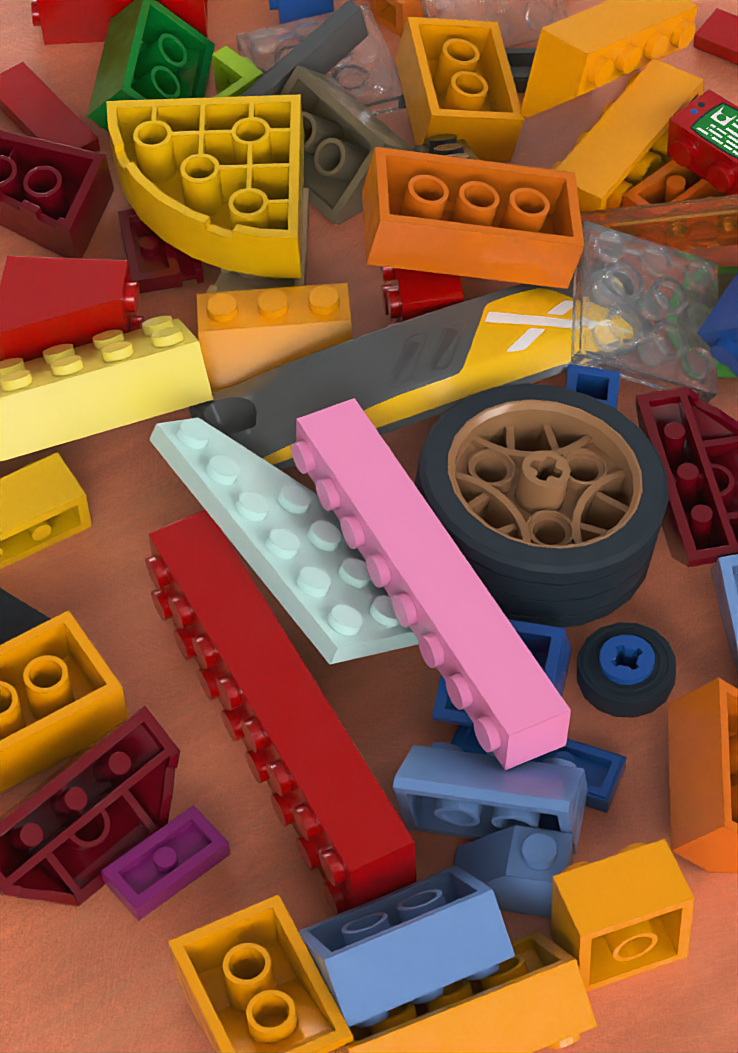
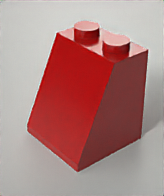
[0,255,145,362]

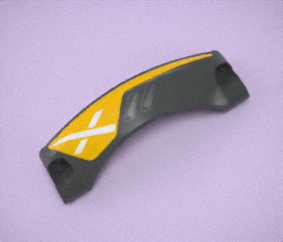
[189,259,655,470]

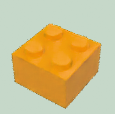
[551,838,694,992]

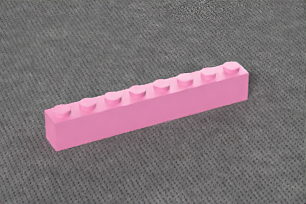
[291,398,571,770]

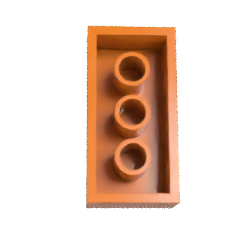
[362,147,585,289]

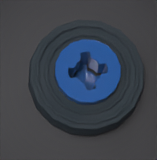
[576,622,676,718]

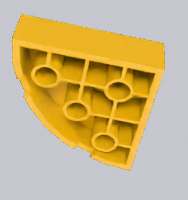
[106,94,304,279]

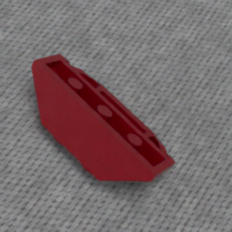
[635,386,738,567]
[0,706,180,907]

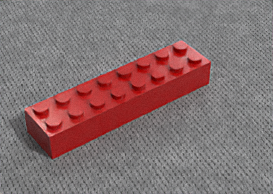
[145,510,417,915]

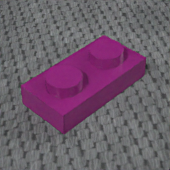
[101,805,231,921]

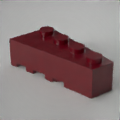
[0,130,114,259]

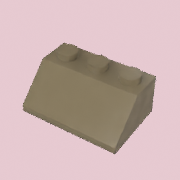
[279,65,413,225]

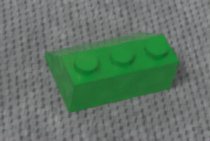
[87,0,215,132]

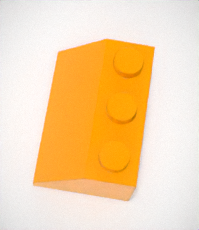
[196,282,353,392]

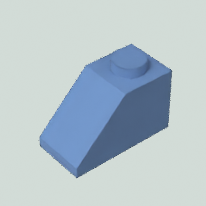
[454,825,573,918]

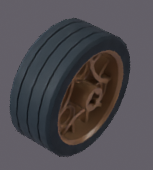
[414,383,669,628]

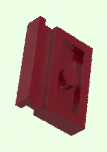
[118,209,204,294]

